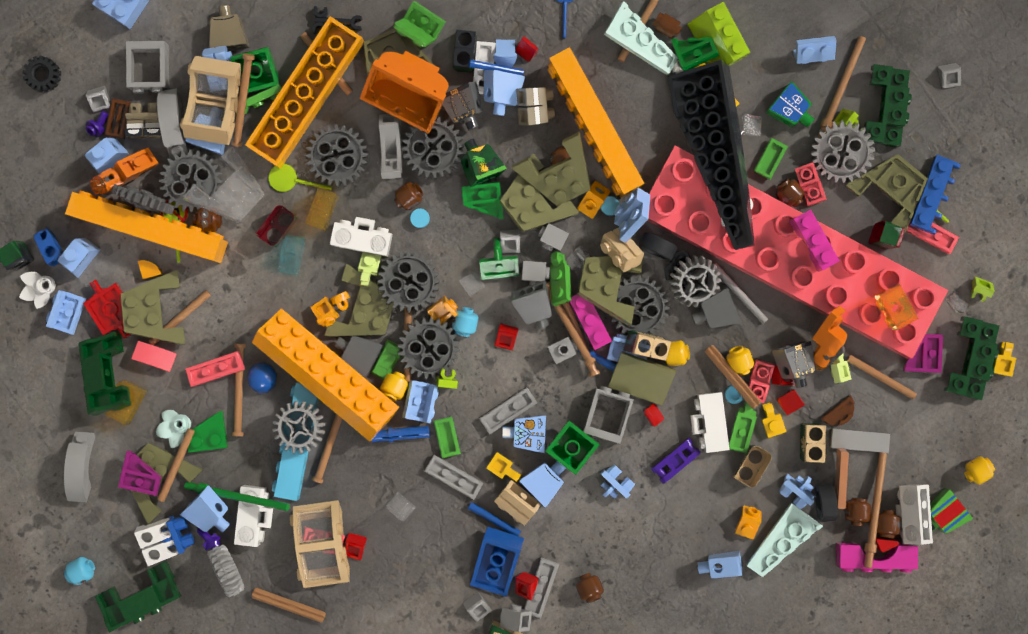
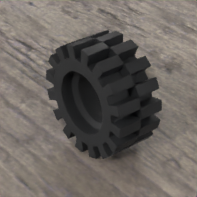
[22,56,61,92]

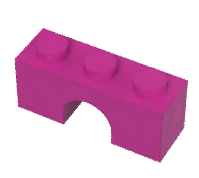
[790,209,840,272]
[569,294,612,350]

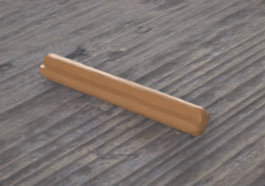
[705,345,761,409]
[252,588,326,623]

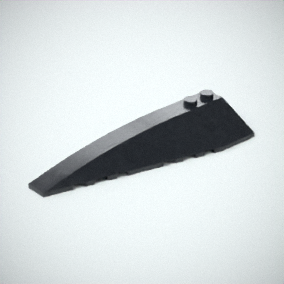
[668,60,755,250]

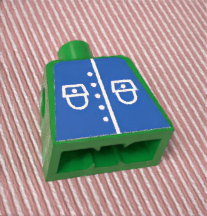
[765,81,815,128]

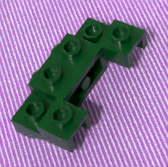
[864,64,912,147]
[944,316,1000,400]
[78,331,131,416]
[94,560,182,633]

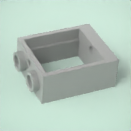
[126,41,169,94]
[583,386,634,444]

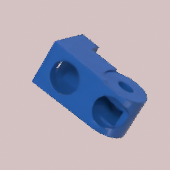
[33,227,64,267]

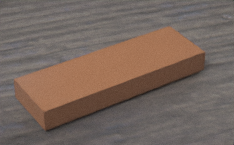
[835,448,849,509]

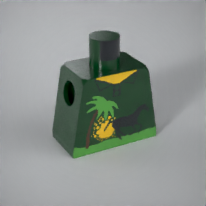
[461,139,507,187]

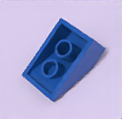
[470,527,524,597]

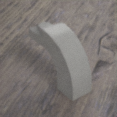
[157,88,189,159]
[379,114,402,179]
[64,432,95,502]

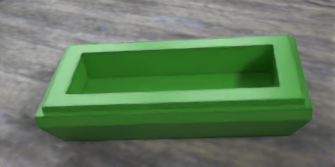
[754,138,788,180]
[370,339,402,380]
[434,417,461,458]

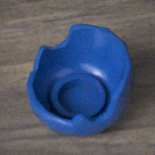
[247,363,277,394]

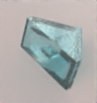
[279,235,306,276]

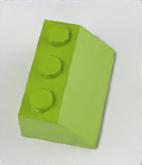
[687,2,750,66]

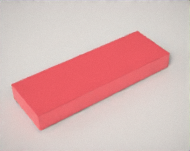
[906,218,959,254]
[185,351,245,387]

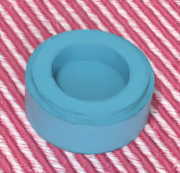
[601,196,620,216]
[410,209,430,228]
[724,385,743,404]

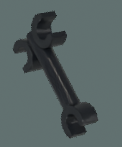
[312,6,363,34]

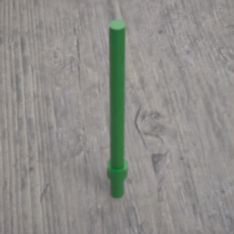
[184,482,290,511]

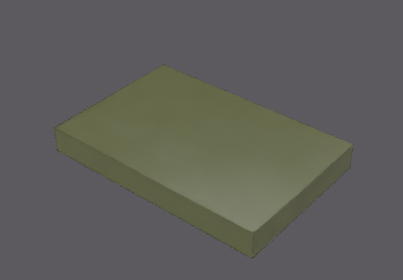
[608,351,676,406]

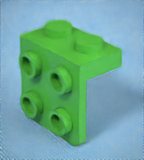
[393,1,446,47]

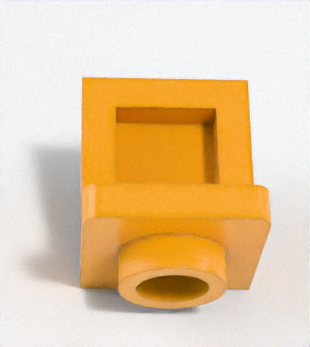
[427,295,458,324]
[310,297,340,327]
[735,505,761,539]

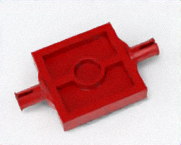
[83,280,131,339]

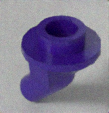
[85,111,108,137]
[197,528,221,551]

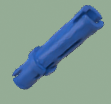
[372,425,430,443]

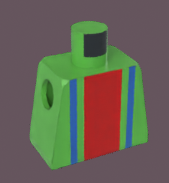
[930,488,973,534]

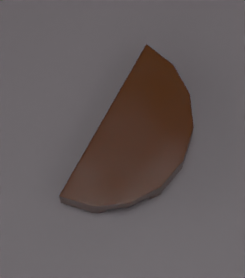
[820,395,855,426]

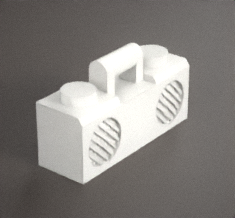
[330,217,392,257]
[690,392,729,453]
[234,485,273,547]
[896,485,933,545]

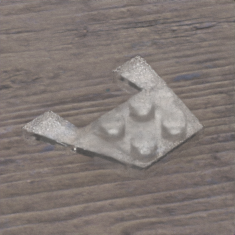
[183,145,265,223]

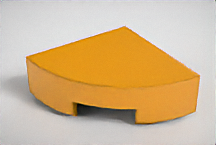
[138,260,163,280]

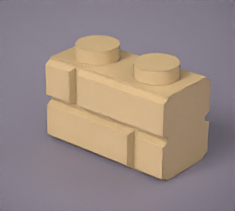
[600,228,644,272]
[494,480,541,526]

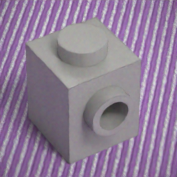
[538,223,569,252]
[522,261,550,285]
[547,337,578,364]
[500,604,532,632]

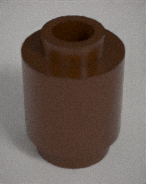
[652,12,682,39]

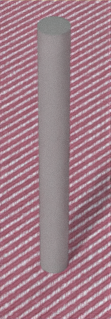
[715,263,768,324]

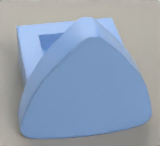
[494,39,517,67]

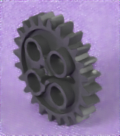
[402,117,464,179]
[306,124,369,187]
[159,149,223,212]
[111,184,175,215]
[377,251,440,314]
[608,276,670,334]
[397,316,460,379]

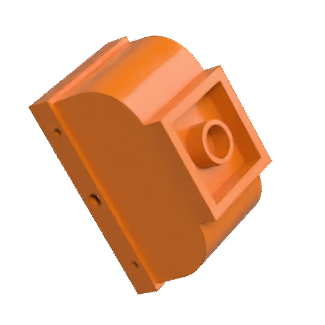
[360,51,449,134]

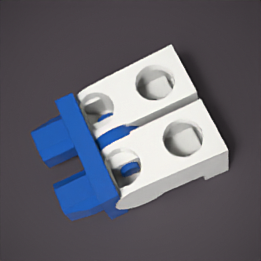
[134,515,194,566]

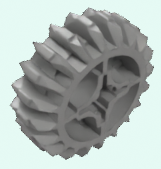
[669,255,722,307]
[272,401,325,454]
[207,545,244,597]

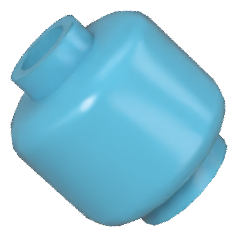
[452,307,479,337]
[64,557,95,585]

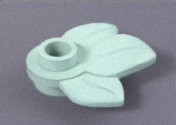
[156,410,191,448]

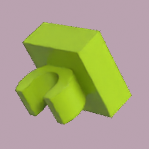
[833,109,859,126]
[971,276,995,302]
[435,368,458,389]

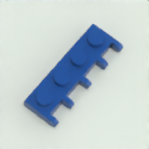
[909,154,961,235]

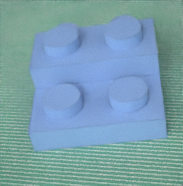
[614,188,650,243]

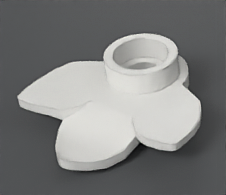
[19,272,56,309]

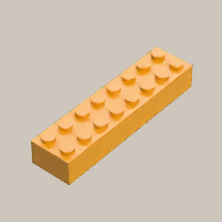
[245,16,365,169]
[547,47,644,198]
[65,190,228,263]
[252,308,399,441]

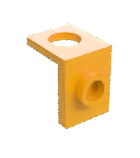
[577,181,611,219]

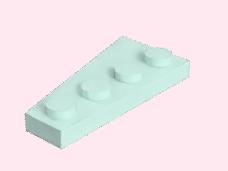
[604,1,678,75]
[746,503,823,577]

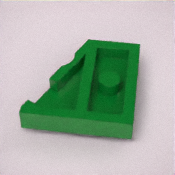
[671,37,719,71]
[461,182,504,219]
[188,411,228,453]

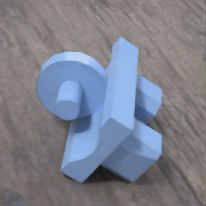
[600,464,635,499]
[779,474,815,509]

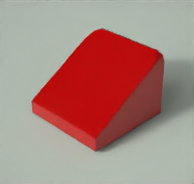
[515,36,538,62]
[494,324,519,351]
[771,365,795,386]
[776,389,805,416]
[643,403,664,427]
[345,533,367,561]
[875,537,899,552]
[515,572,538,600]

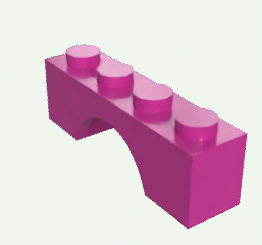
[836,543,918,573]

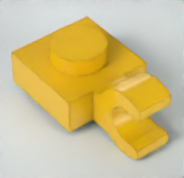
[993,342,1016,377]
[761,402,786,438]
[487,452,521,482]

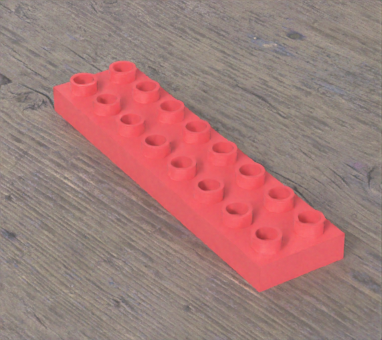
[647,146,948,359]

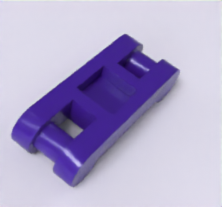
[651,438,701,484]

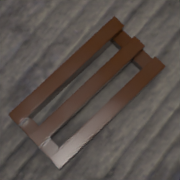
[104,98,132,140]

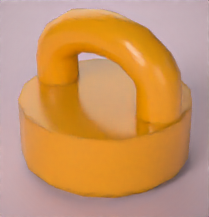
[330,291,350,311]

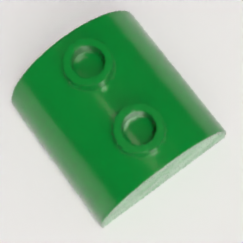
[230,46,279,93]
[545,421,600,475]

